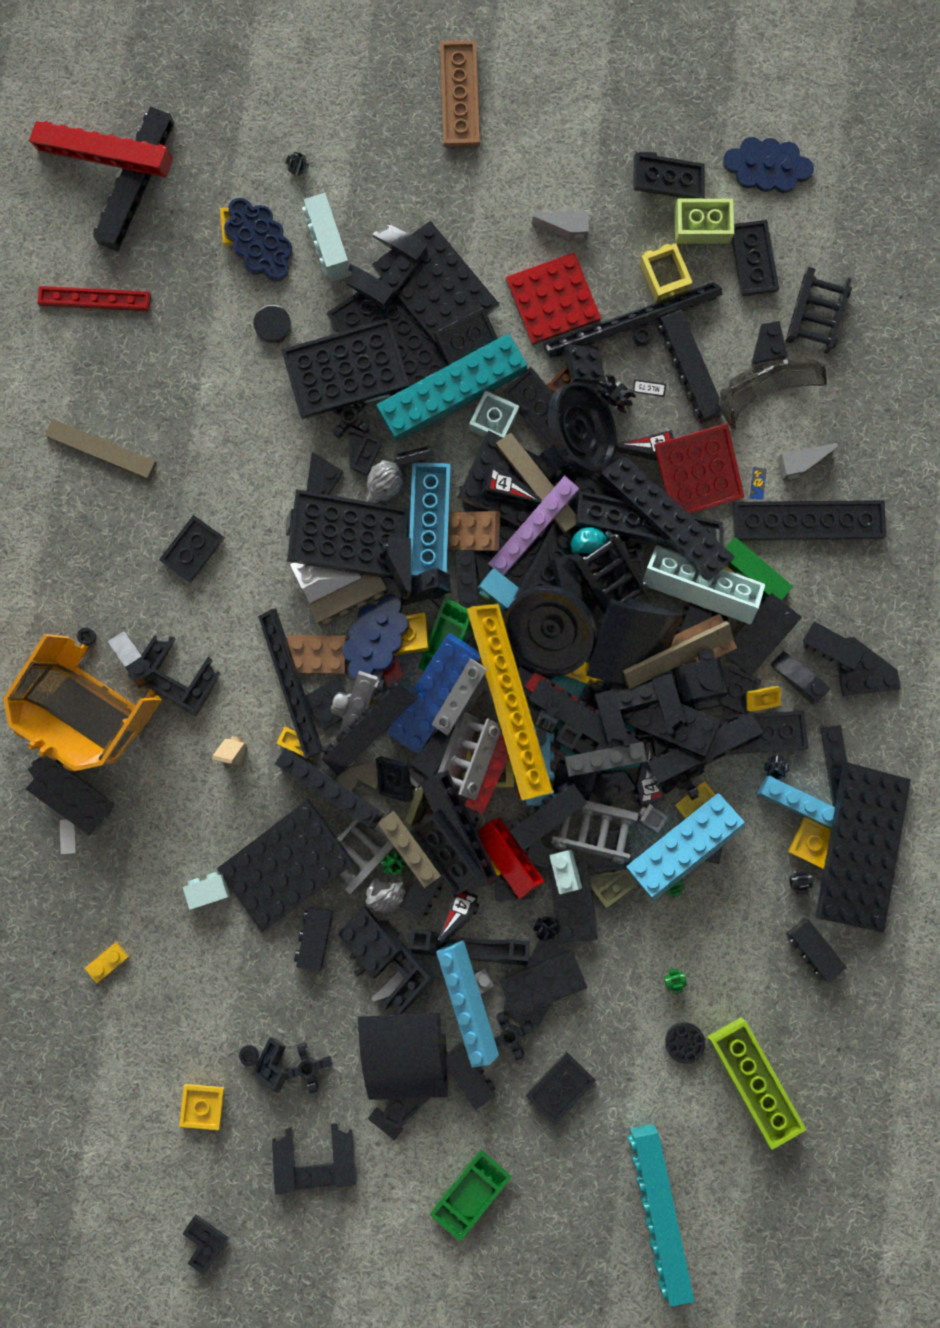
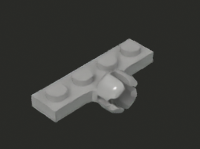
[331,671,378,734]

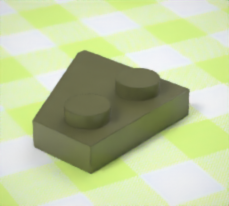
[405,786,430,825]
[590,869,638,909]

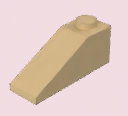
[212,736,247,766]

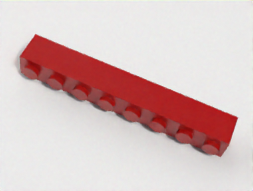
[29,121,173,178]

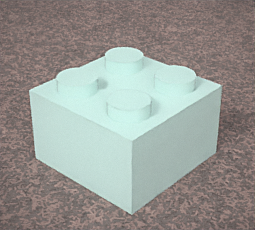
[469,391,519,438]

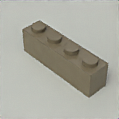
[307,574,387,626]
[378,811,441,888]

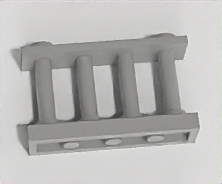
[431,659,488,735]
[438,711,501,800]
[551,801,638,864]
[338,819,395,894]

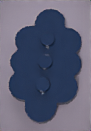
[722,137,814,193]
[224,197,292,281]
[342,594,409,680]

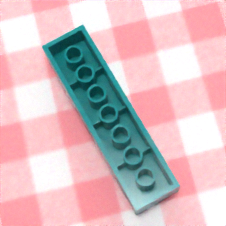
[376,333,527,443]
[628,1124,695,1307]

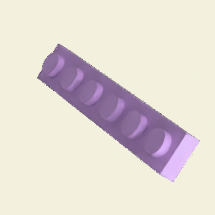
[488,476,580,576]

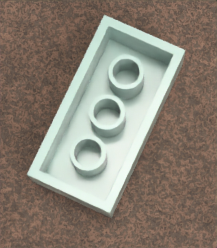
[302,193,351,282]

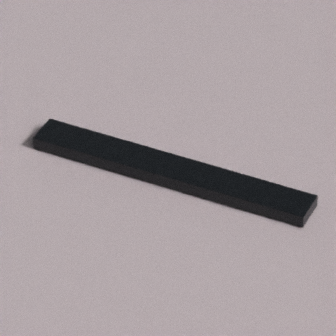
[258,609,324,759]

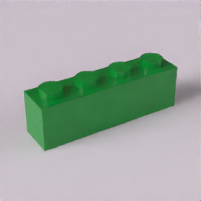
[725,537,794,601]

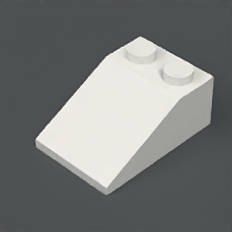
[290,563,361,603]

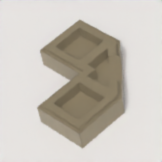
[336,763,378,792]

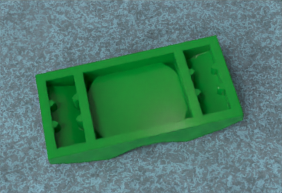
[418,597,473,671]
[429,1149,512,1242]

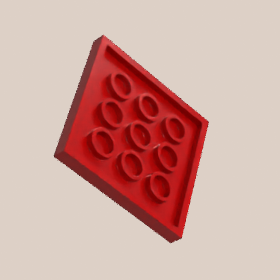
[506,252,601,345]
[654,424,745,514]

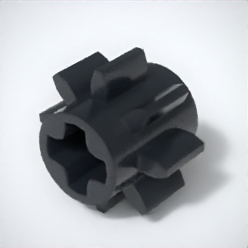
[285,152,309,176]
[764,755,789,779]
[789,870,813,894]
[533,916,559,941]

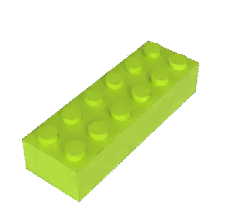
[707,1017,807,1150]

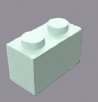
[549,850,582,894]
[183,872,230,910]

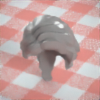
[366,460,404,503]
[366,861,405,914]

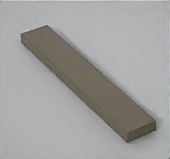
[45,419,156,479]
[496,433,576,534]
[623,621,733,689]

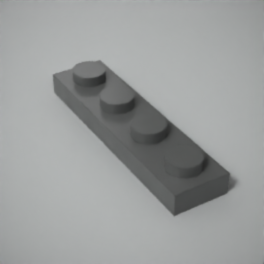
[564,742,647,777]

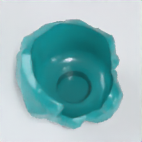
[571,527,607,555]

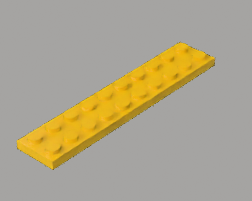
[467,604,553,801]

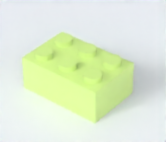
[674,199,734,244]

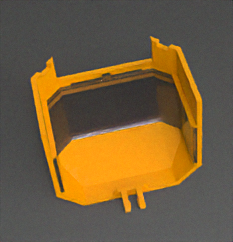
[3,634,162,772]

